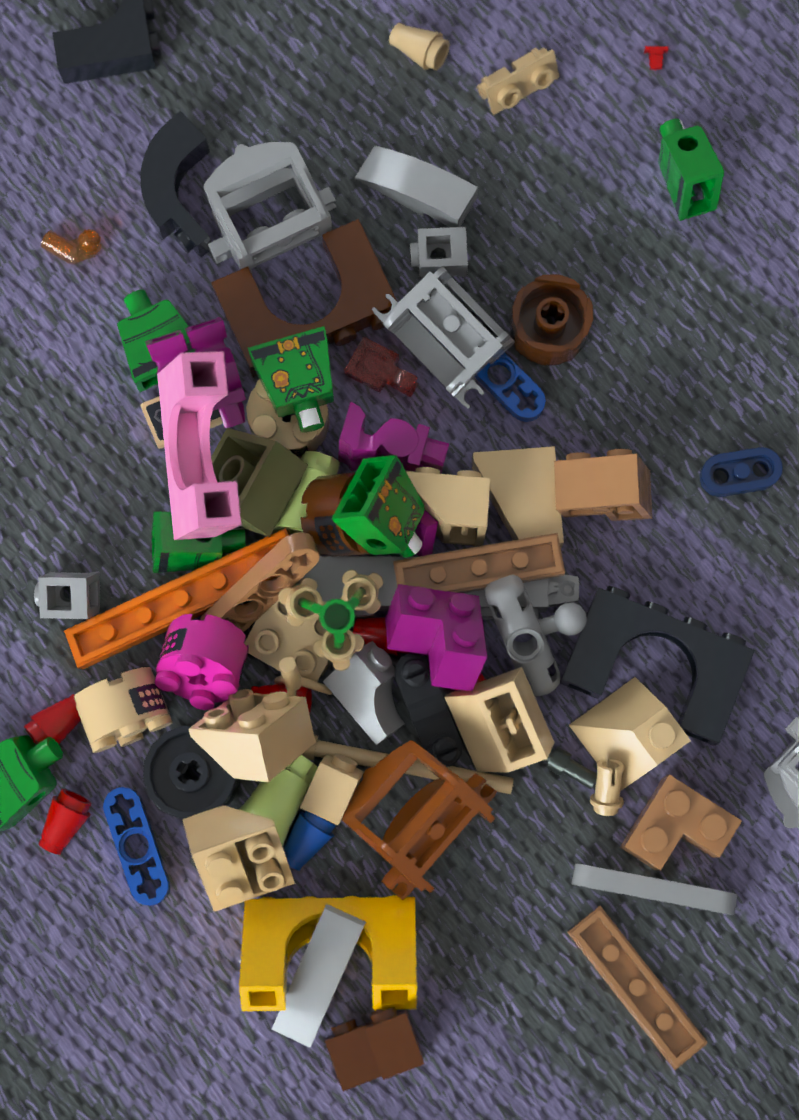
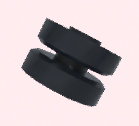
[143,726,240,819]

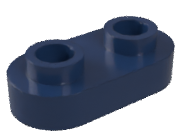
[699,447,783,497]

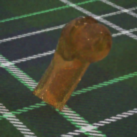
[41,229,101,264]

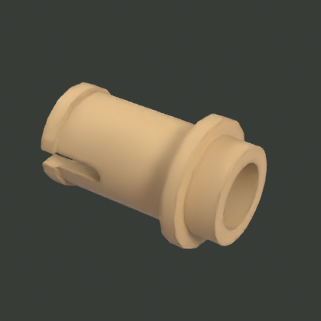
[590,759,624,816]

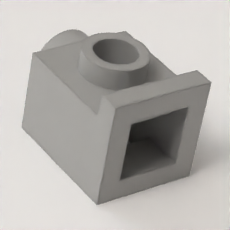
[410,227,468,278]
[34,572,100,619]

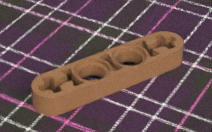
[199,532,319,632]

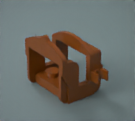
[342,741,497,900]

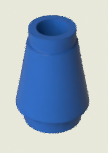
[283,811,336,871]

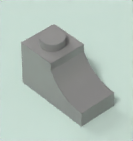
[323,641,405,746]

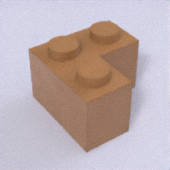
[554,449,652,521]
[619,774,742,870]

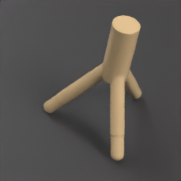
[274,657,332,696]

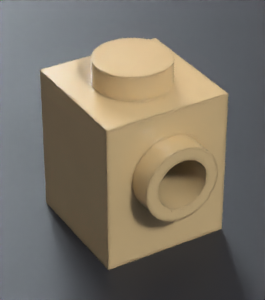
[300,754,364,826]

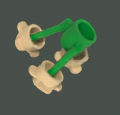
[278,569,383,671]

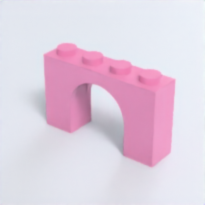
[157,351,241,540]

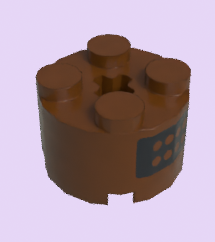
[510,274,593,365]
[301,472,370,557]

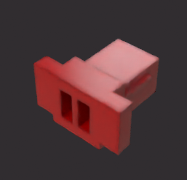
[644,46,669,70]

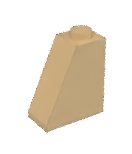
[472,446,564,548]

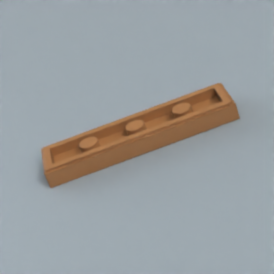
[393,533,565,593]
[567,906,708,1070]

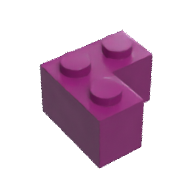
[385,584,487,691]

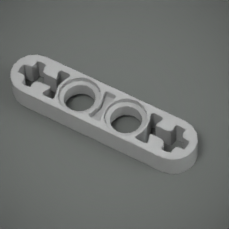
[571,863,738,915]

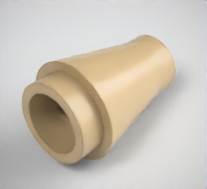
[389,23,450,70]

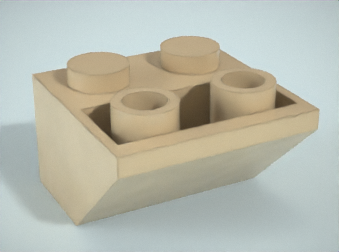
[406,467,490,546]
[445,667,555,773]
[189,689,316,782]
[182,805,295,912]

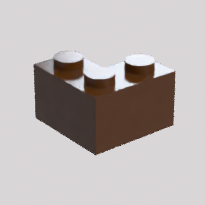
[325,1006,425,1091]

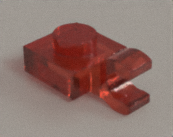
[344,336,418,398]

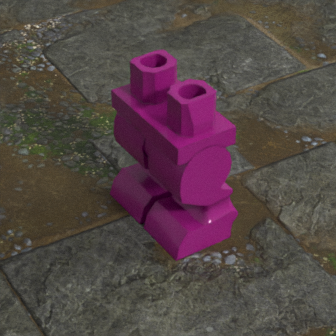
[145,317,246,428]
[338,402,449,474]

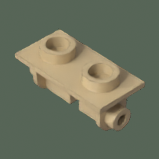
[477,48,559,115]

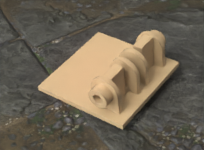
[244,585,330,682]

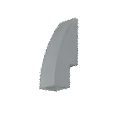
[355,146,478,227]
[271,904,366,1048]

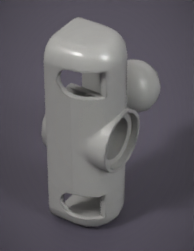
[485,575,587,696]

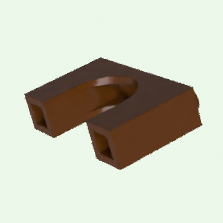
[211,219,397,377]

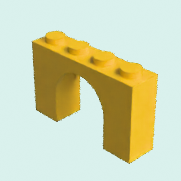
[239,895,417,1011]

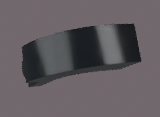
[140,111,211,258]

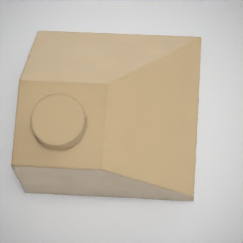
[569,677,691,790]

